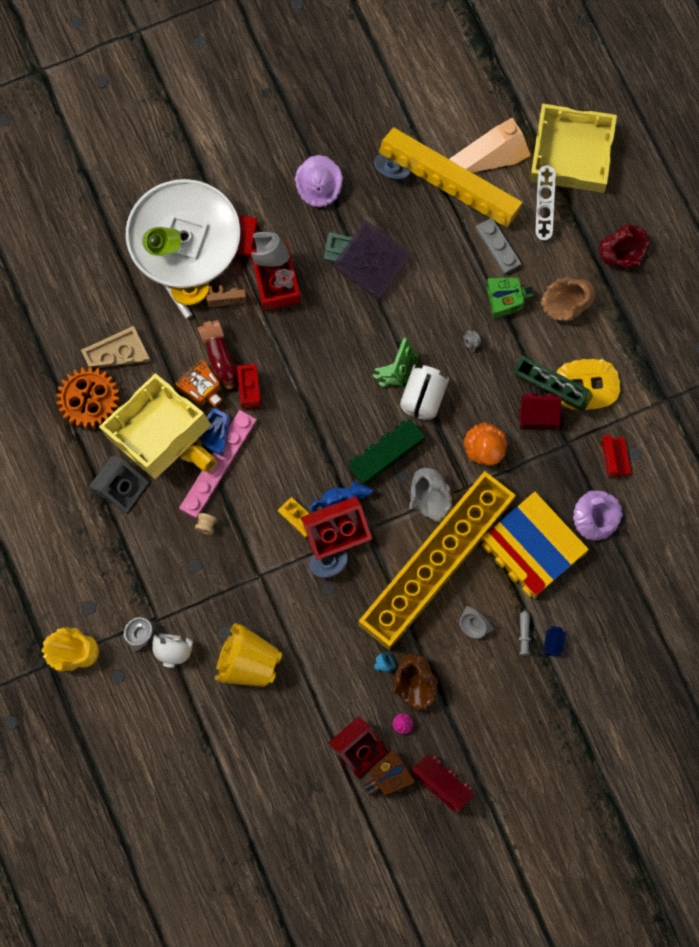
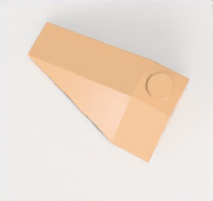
[449,118,531,174]

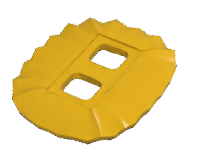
[557,359,620,410]

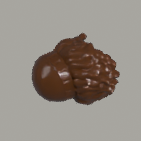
[392,654,438,712]

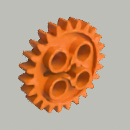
[56,367,120,430]

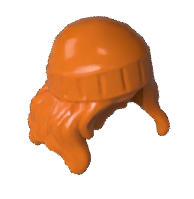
[464,422,507,466]

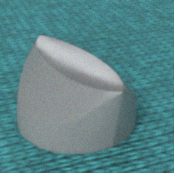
[460,606,493,639]
[124,617,154,652]

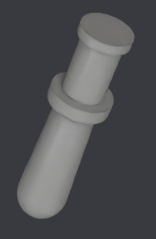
[519,611,531,656]

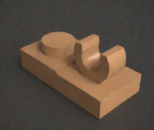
[206,285,246,308]

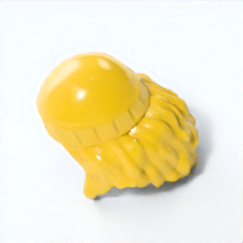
[41,627,99,672]

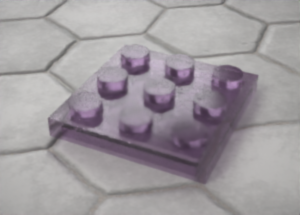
[332,220,411,300]

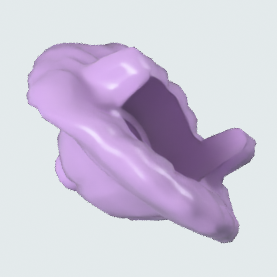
[295,155,343,207]
[573,491,623,541]

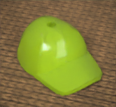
[142,227,181,256]

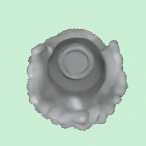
[409,468,453,522]

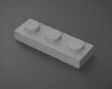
[475,218,521,275]

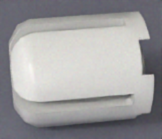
[400,365,449,420]

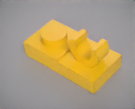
[278,497,309,539]

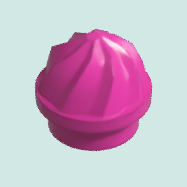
[393,714,413,734]

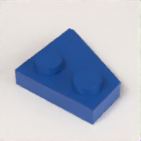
[198,408,230,457]

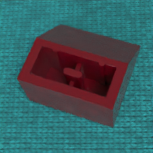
[519,393,562,430]

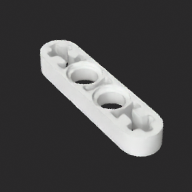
[535,165,556,240]

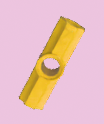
[180,439,217,473]

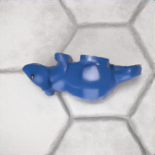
[310,481,373,513]

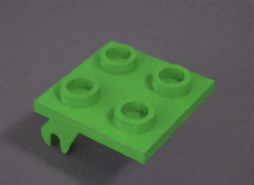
[373,338,418,389]

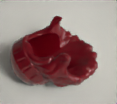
[598,224,650,269]

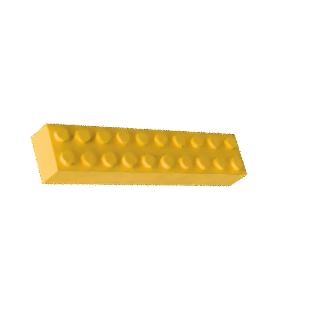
[358,471,516,651]

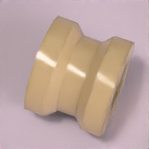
[194,513,218,535]

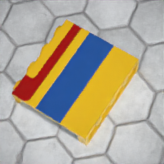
[481,492,589,600]

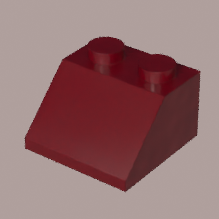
[328,716,388,779]

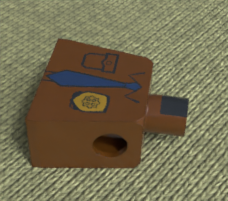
[363,750,415,797]

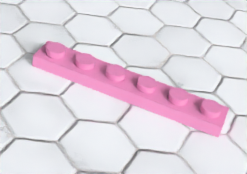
[179,410,257,519]

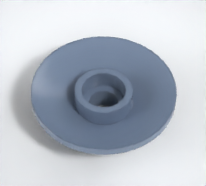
[374,154,410,179]
[309,550,348,577]

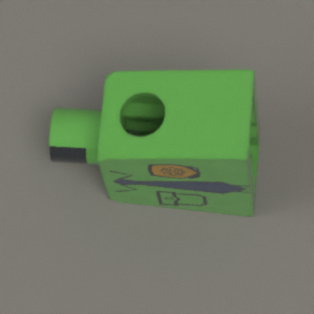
[486,278,533,319]

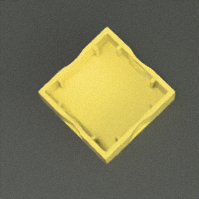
[530,104,617,193]
[99,373,211,479]

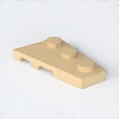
[81,326,150,369]

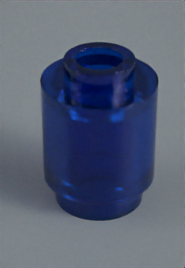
[543,626,566,657]

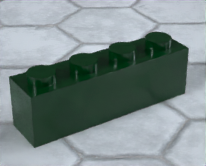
[513,355,593,412]
[348,419,425,486]

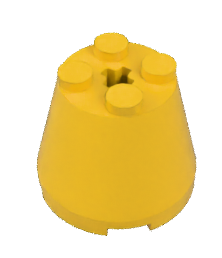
[215,623,282,687]

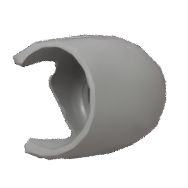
[251,232,290,267]

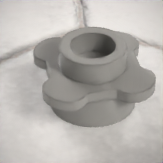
[463,330,481,352]

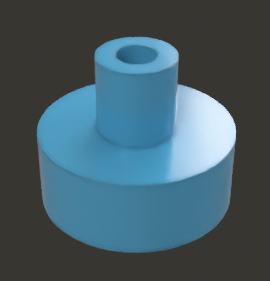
[374,652,395,673]

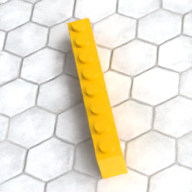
[379,127,522,228]

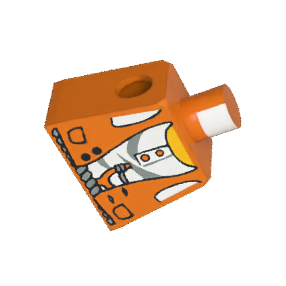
[175,359,223,408]

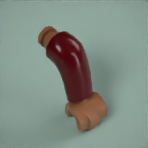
[197,320,238,389]

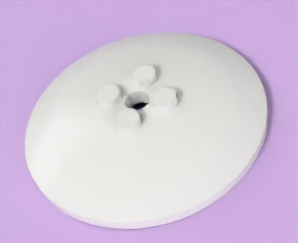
[126,179,240,288]

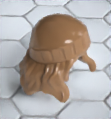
[541,277,595,321]

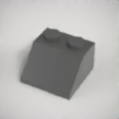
[89,455,149,513]

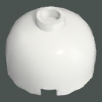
[152,634,193,668]

